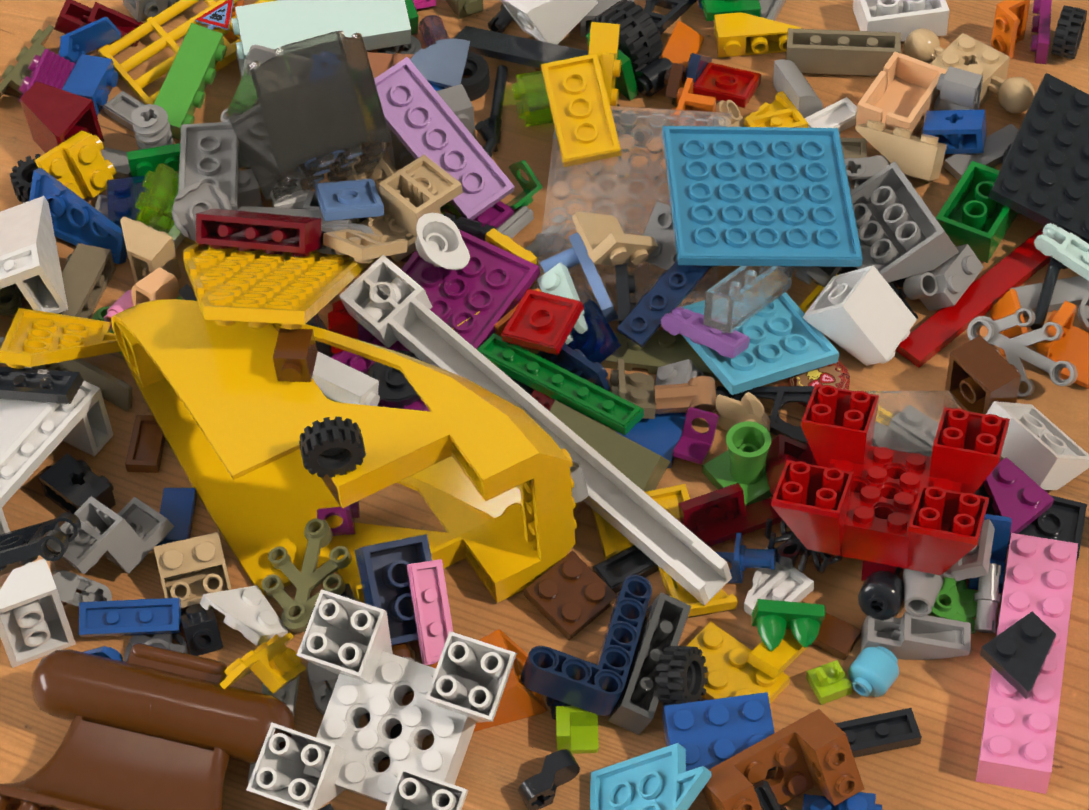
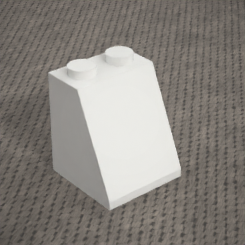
[500,0,598,45]
[803,265,917,366]

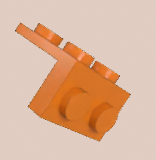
[1033,300,1089,388]

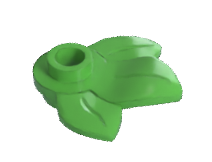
[928,577,978,634]

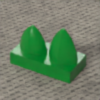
[752,599,825,651]

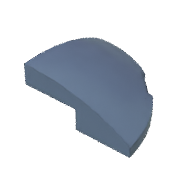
[410,39,470,88]

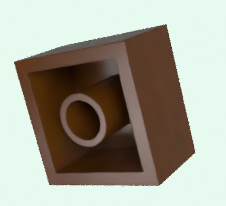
[945,335,1021,414]

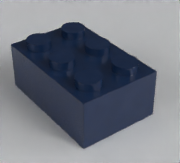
[355,534,432,645]

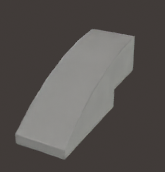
[860,611,971,660]

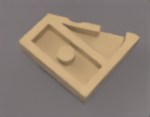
[323,229,408,263]

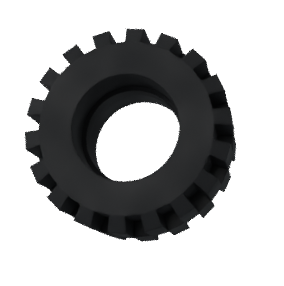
[590,0,663,76]

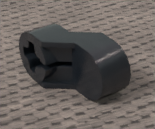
[518,749,580,810]

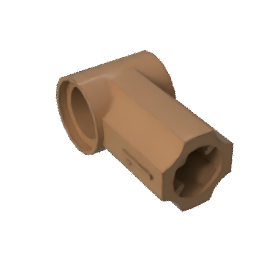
[654,376,717,414]

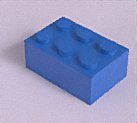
[662,692,777,771]

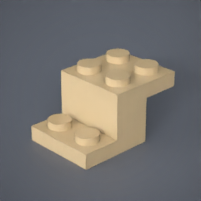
[359,155,463,262]

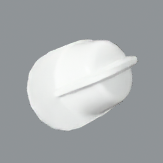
[415,212,470,270]

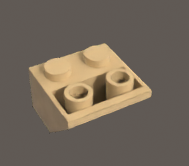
[120,216,181,284]
[153,532,232,608]

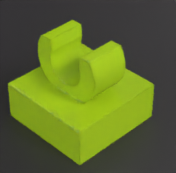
[806,660,853,705]

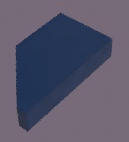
[684,53,712,83]

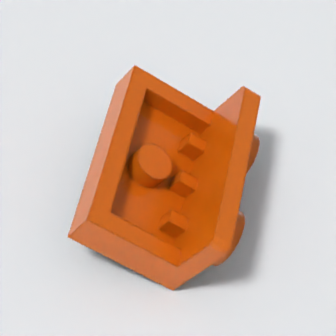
[991,0,1030,59]

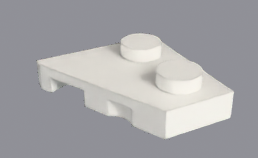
[200,585,288,645]

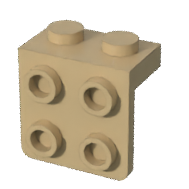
[572,212,658,268]

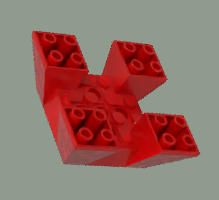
[771,384,1010,575]

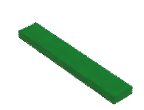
[477,334,644,435]

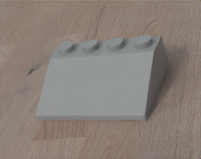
[850,161,959,283]

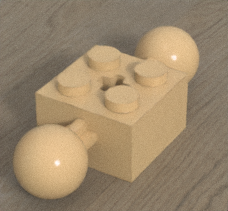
[904,28,1035,113]

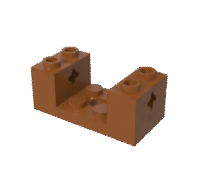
[702,709,865,810]

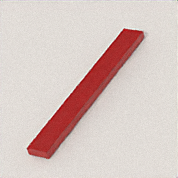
[896,226,1050,368]

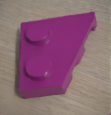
[983,457,1054,541]

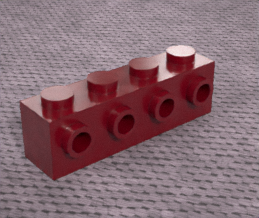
[196,208,321,257]

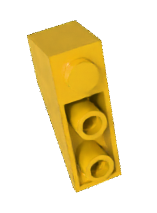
[714,12,801,58]

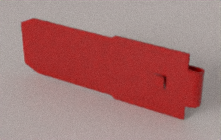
[328,300,359,355]

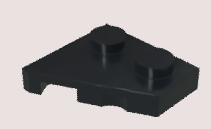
[980,611,1056,699]

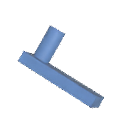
[540,233,618,323]

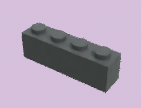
[608,592,691,735]

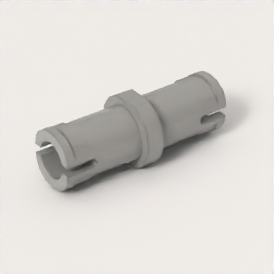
[974,563,1001,633]

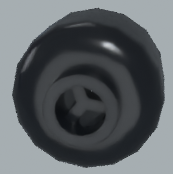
[858,571,904,621]

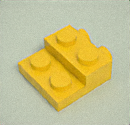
[35,131,116,199]

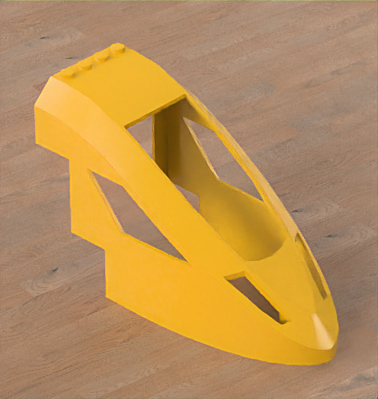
[111,299,577,603]

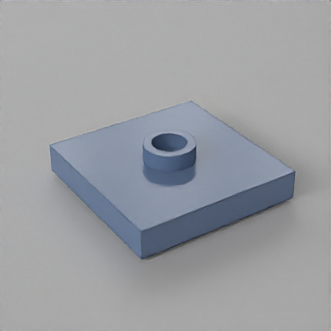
[315,179,384,221]

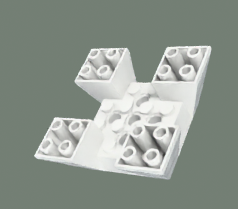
[246,589,517,810]

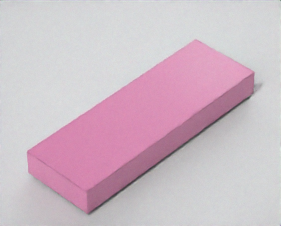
[407,559,453,665]

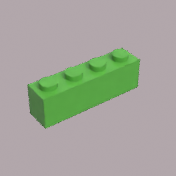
[154,23,227,140]

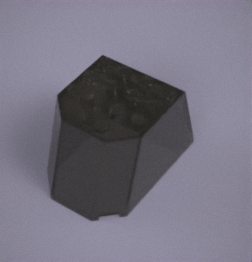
[227,31,392,201]

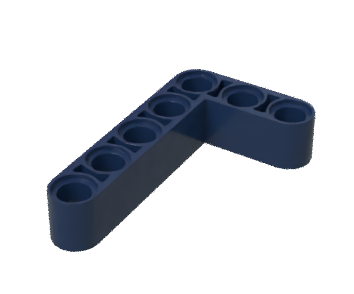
[520,575,652,716]

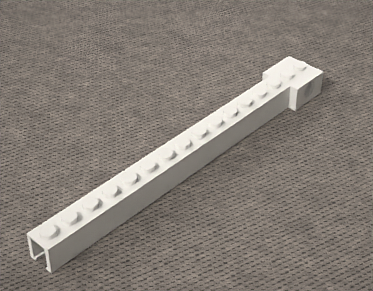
[339,255,732,606]

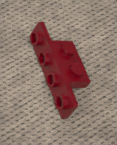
[678,483,782,547]

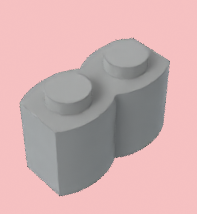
[934,66,983,111]

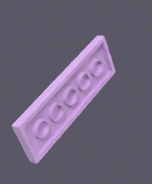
[361,57,515,220]

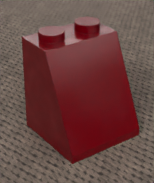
[20,81,104,153]

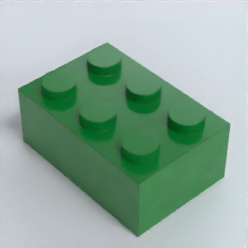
[936,161,1018,263]

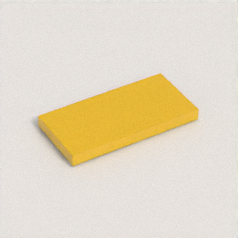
[541,53,622,167]

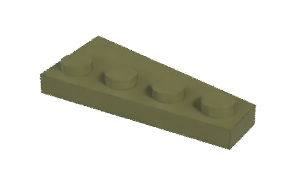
[590,330,718,381]

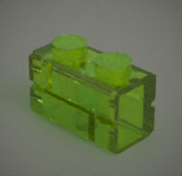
[134,163,179,234]

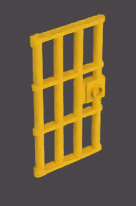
[98,0,277,105]

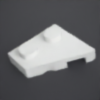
[744,547,814,616]

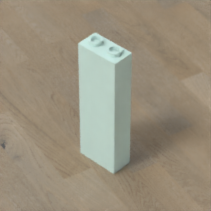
[231,0,411,61]

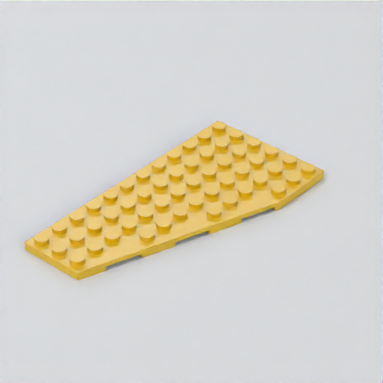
[183,243,376,329]

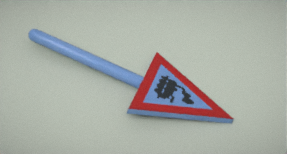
[195,0,234,30]

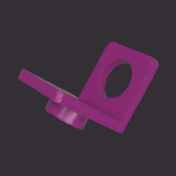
[672,407,719,464]
[317,501,360,536]

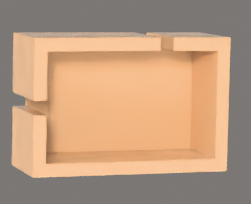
[855,51,947,136]

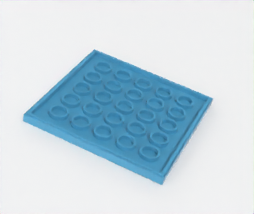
[662,126,863,267]

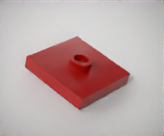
[693,62,762,108]
[501,288,584,355]

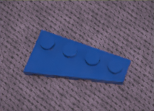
[29,168,127,264]

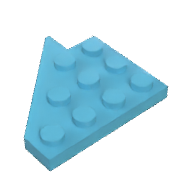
[590,743,711,810]

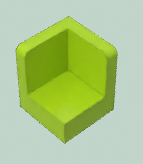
[556,706,599,754]

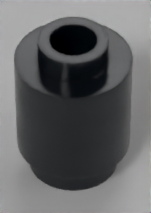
[635,57,672,96]

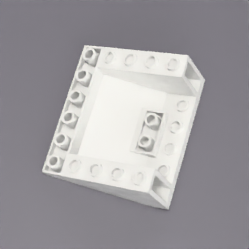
[0,196,68,314]
[0,381,113,535]

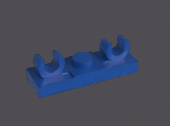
[79,598,181,637]

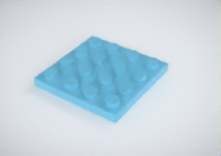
[681,280,839,395]

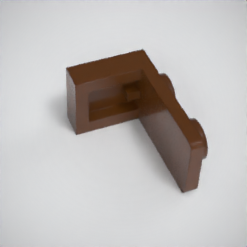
[664,63,720,106]

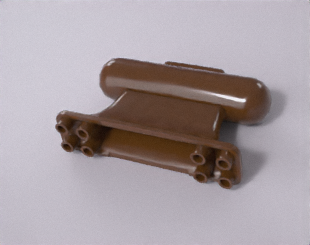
[0,643,295,810]

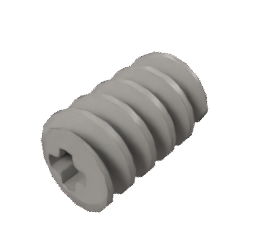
[131,104,174,150]

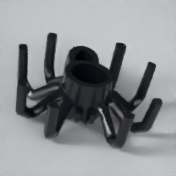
[765,518,843,573]

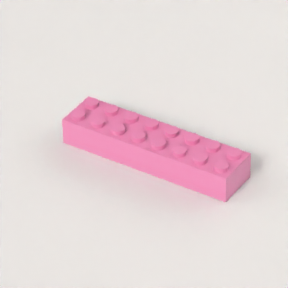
[976,533,1078,794]

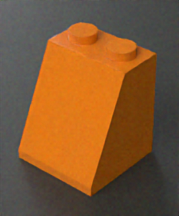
[430,629,548,732]

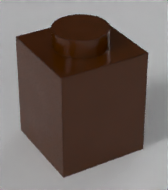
[273,328,318,382]

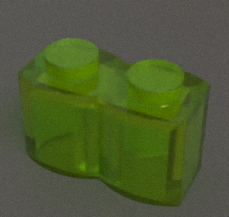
[512,71,553,127]

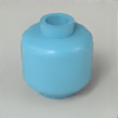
[848,646,899,697]

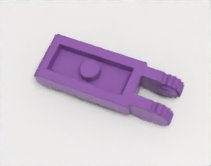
[660,306,750,359]

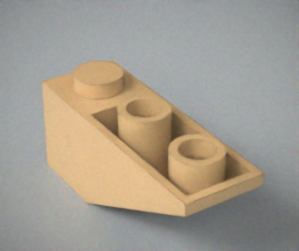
[855,120,947,181]

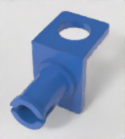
[716,533,776,583]

